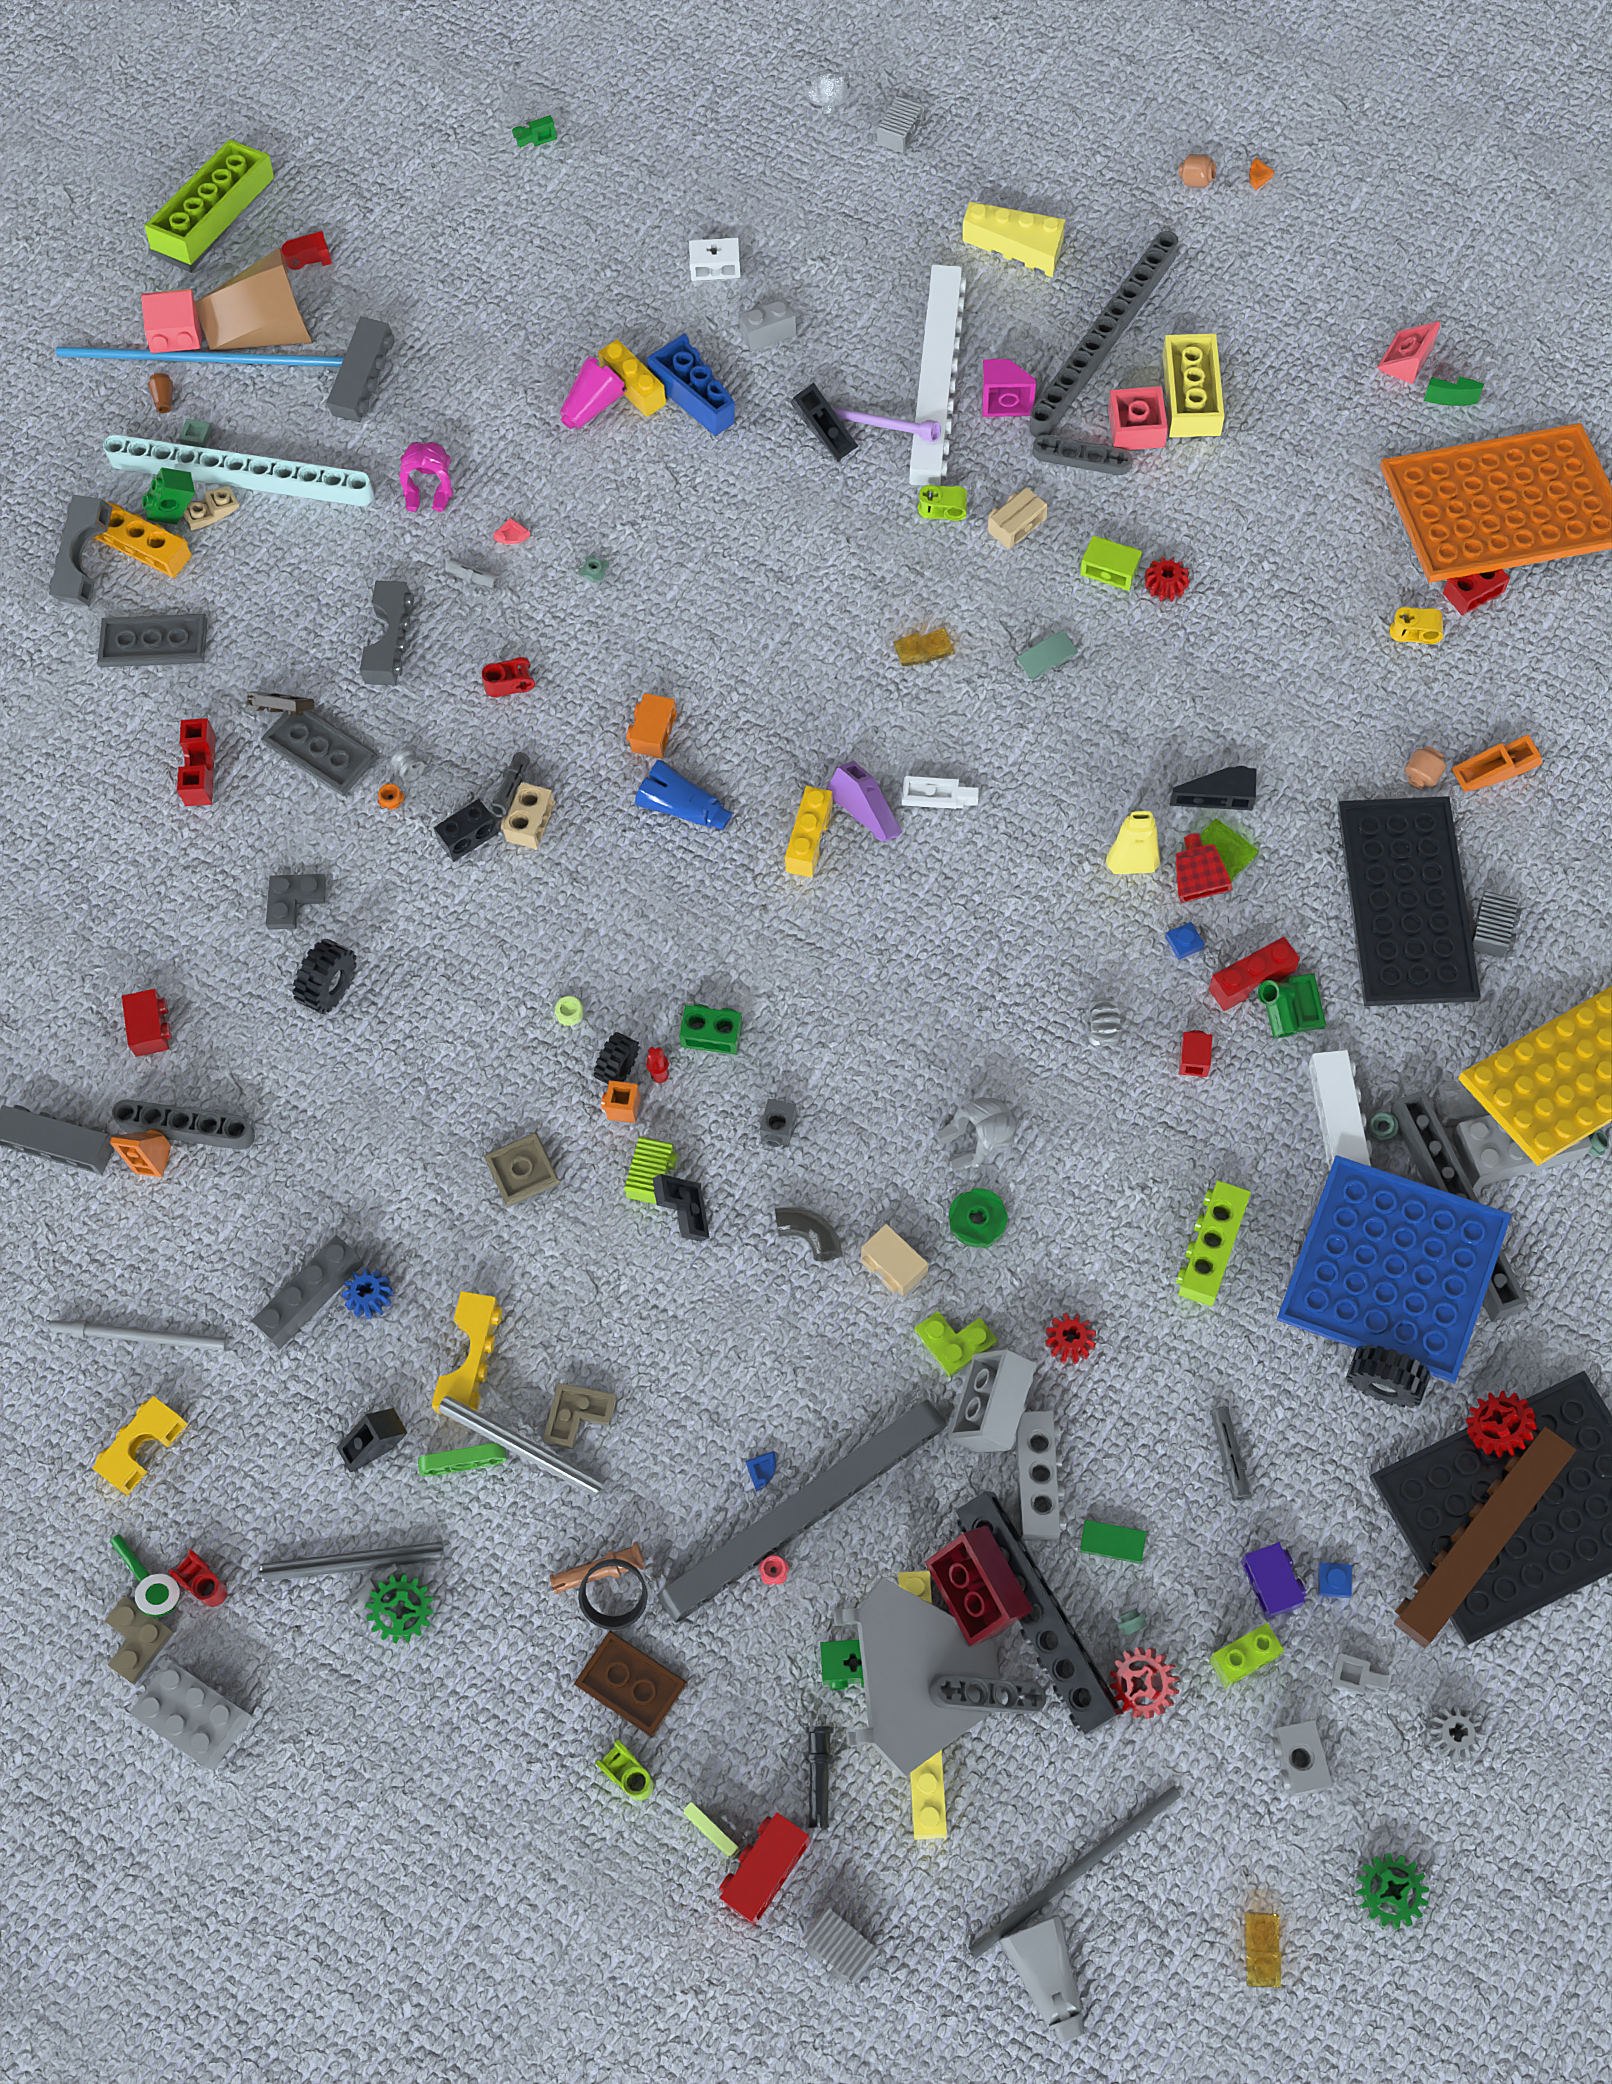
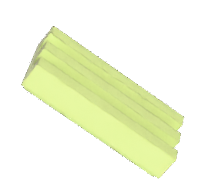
[683,1802,740,1859]

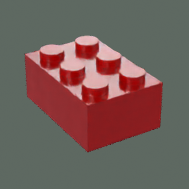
[719,1812,811,1926]

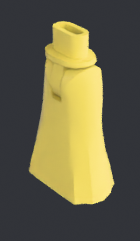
[1105,811,1161,874]

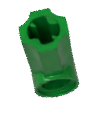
[1258,980,1299,1039]

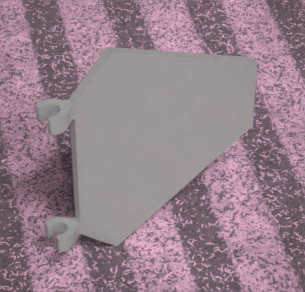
[833,1577,1003,1777]

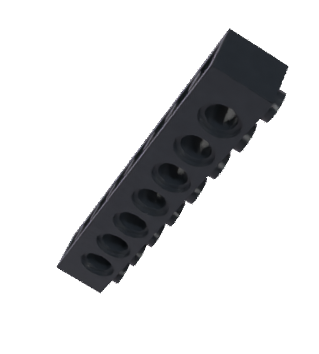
[955,1491,1124,1735]

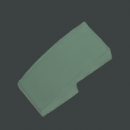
[1017,630,1078,681]

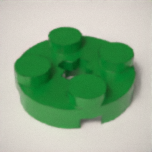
[948,1188,1008,1248]

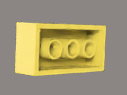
[1162,333,1224,437]

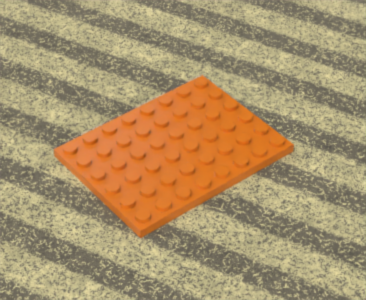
[1380,423,1612,583]

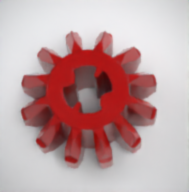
[1145,556,1189,602]
[1045,1313,1096,1364]

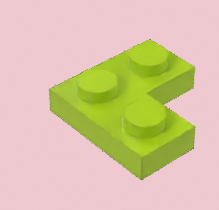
[914,1311,998,1378]

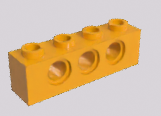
[93,499,192,578]

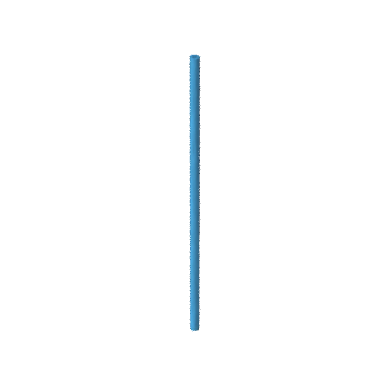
[56,347,344,367]

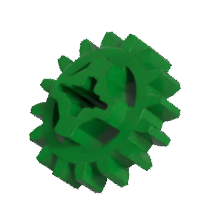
[365,1573,434,1644]
[1355,1853,1429,1930]

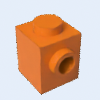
[601,1080,641,1124]

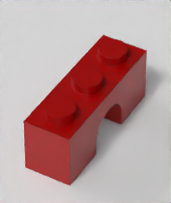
[177,718,216,806]
[1208,936,1300,1011]

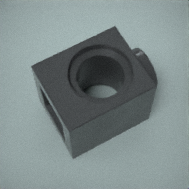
[760,1098,797,1147]

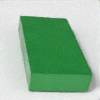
[1285,973,1326,1032]
[1079,1520,1147,1564]

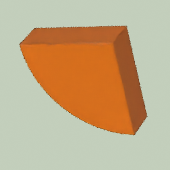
[1249,158,1274,190]

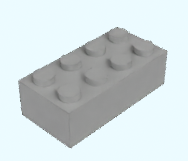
[1452,1115,1592,1188]

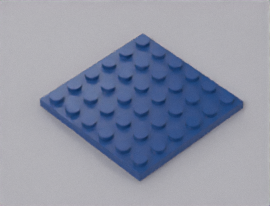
[1277,1155,1512,1384]

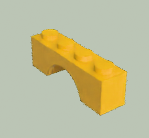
[431,1291,502,1415]

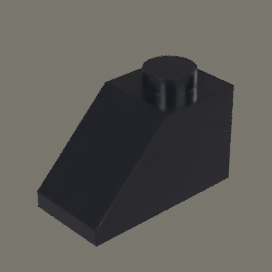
[336,1408,407,1473]

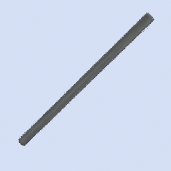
[968,1786,1181,1959]

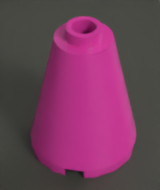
[559,356,627,429]

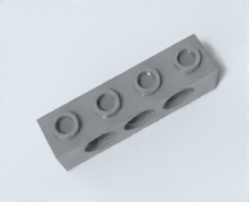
[1016,1411,1066,1541]

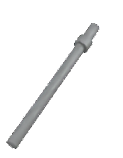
[49,1320,227,1351]

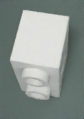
[689,238,741,281]

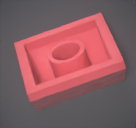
[1377,321,1440,384]

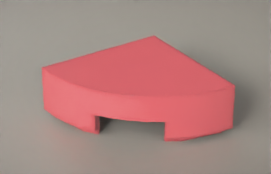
[493,518,530,544]

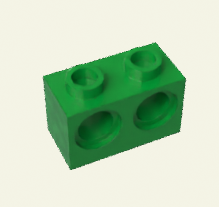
[679,1004,743,1055]

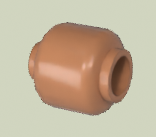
[1179,154,1217,188]
[1404,747,1446,789]

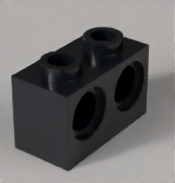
[433,799,499,862]

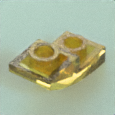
[893,627,955,666]
[1244,1912,1281,1988]

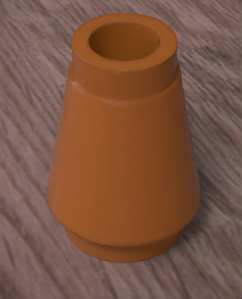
[148,373,173,413]

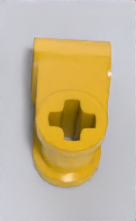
[1389,607,1443,644]

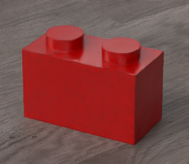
[122,988,172,1057]

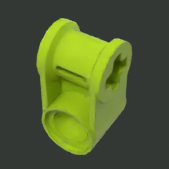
[917,484,968,521]
[594,1739,654,1801]

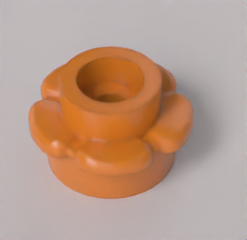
[378,784,404,810]

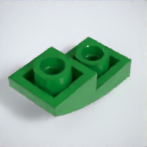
[1424,376,1484,406]

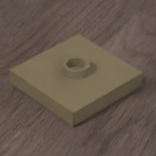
[483,1132,560,1208]

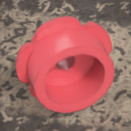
[758,1554,789,1585]

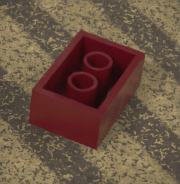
[925,1525,1033,1647]

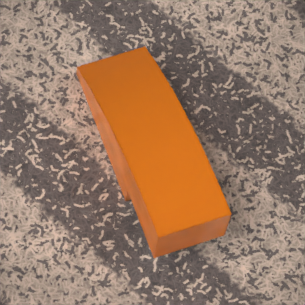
[1451,734,1542,792]

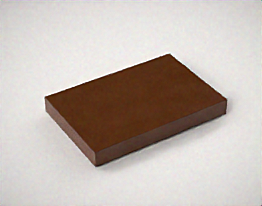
[574,1630,688,1738]

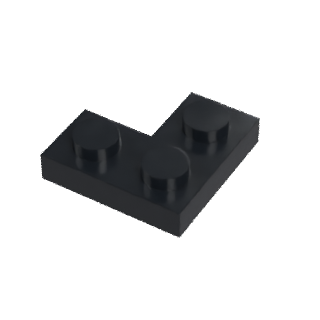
[652,1174,710,1242]

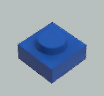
[1165,922,1205,960]
[1318,1562,1352,1598]

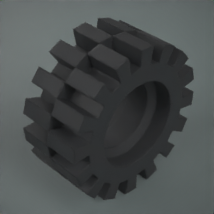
[594,1032,640,1084]

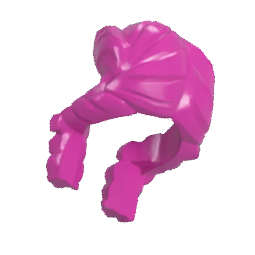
[399,442,453,512]

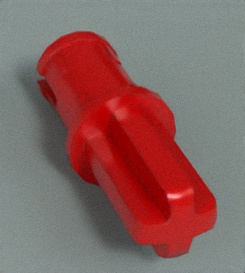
[646,1047,669,1083]

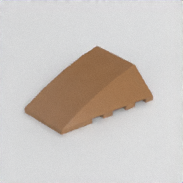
[195,247,313,351]

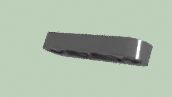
[1033,435,1132,475]
[929,1675,1046,1714]

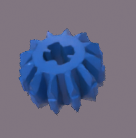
[342,1268,394,1319]

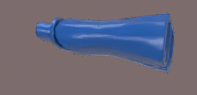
[635,760,733,831]

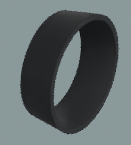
[578,1559,648,1630]

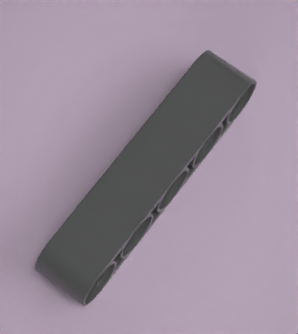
[112,1099,255,1150]

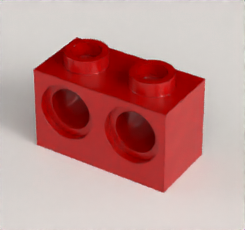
[1443,569,1510,616]

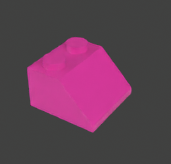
[982,358,1036,417]

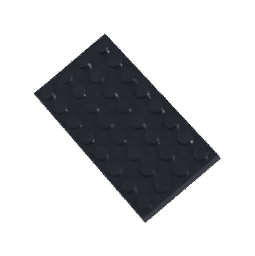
[1337,796,1481,1006]

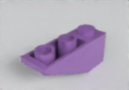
[826,761,902,842]

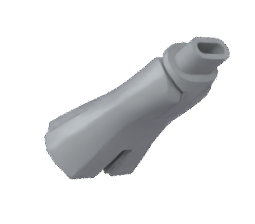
[998,1915,1085,2044]

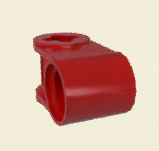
[482,657,535,698]
[168,1548,228,1607]

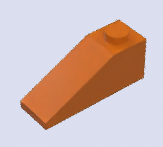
[110,1130,171,1178]

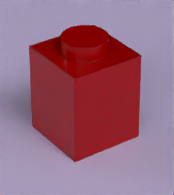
[1178,1030,1213,1077]

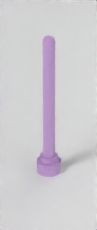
[832,407,941,443]

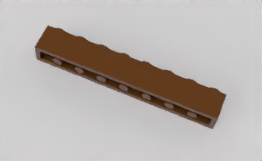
[1393,1426,1576,1649]

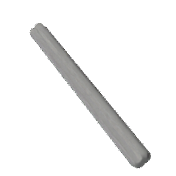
[439,1396,604,1496]

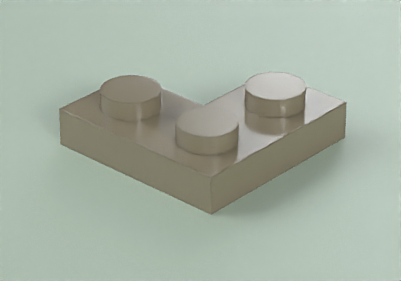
[543,1383,617,1450]
[105,1595,175,1685]

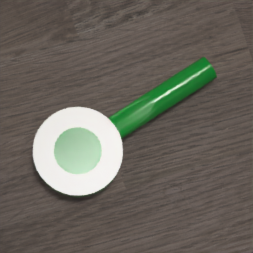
[110,1534,180,1617]

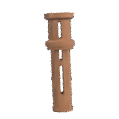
[550,1542,646,1594]

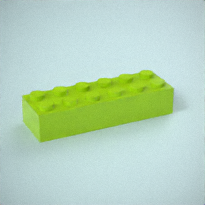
[144,139,274,265]

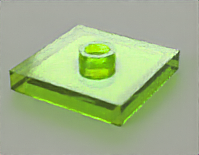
[1200,818,1259,883]

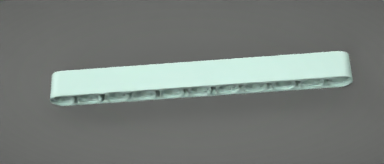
[103,435,374,506]

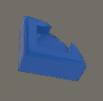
[745,1451,776,1492]

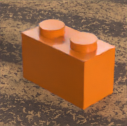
[626,693,677,758]

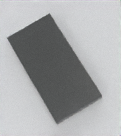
[97,614,208,667]
[261,710,378,797]

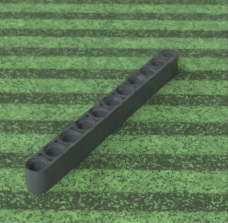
[1029,231,1178,437]
[657,1400,947,1623]

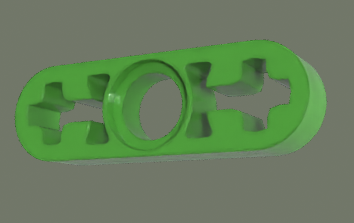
[418,1443,507,1477]

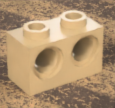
[501,782,555,849]

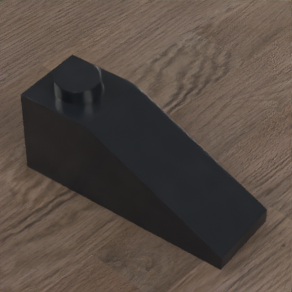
[791,383,858,462]
[1170,766,1257,811]

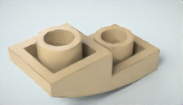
[183,486,239,531]

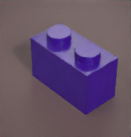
[1241,1542,1307,1620]

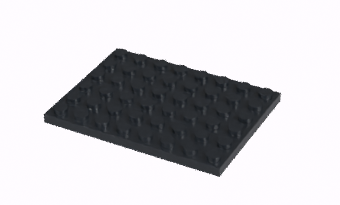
[1369,1371,1612,1646]

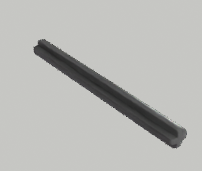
[259,1542,444,1582]

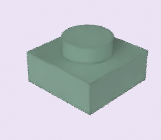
[179,419,213,448]

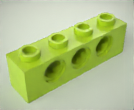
[1175,1180,1251,1307]

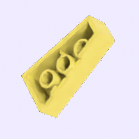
[963,201,1065,278]

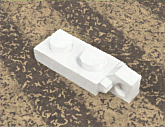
[902,776,979,809]

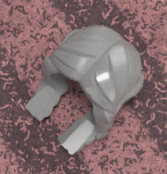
[935,1097,1016,1171]

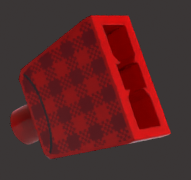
[1176,833,1233,904]

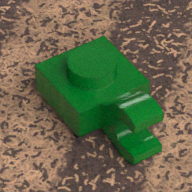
[512,115,557,147]

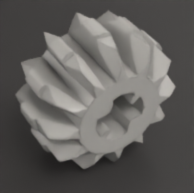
[1085,998,1121,1047]
[1427,1705,1484,1763]

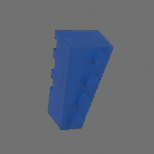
[647,333,735,436]

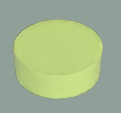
[555,996,584,1026]

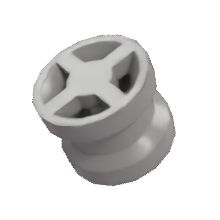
[391,747,425,782]

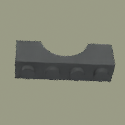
[49,494,113,606]
[360,580,414,686]

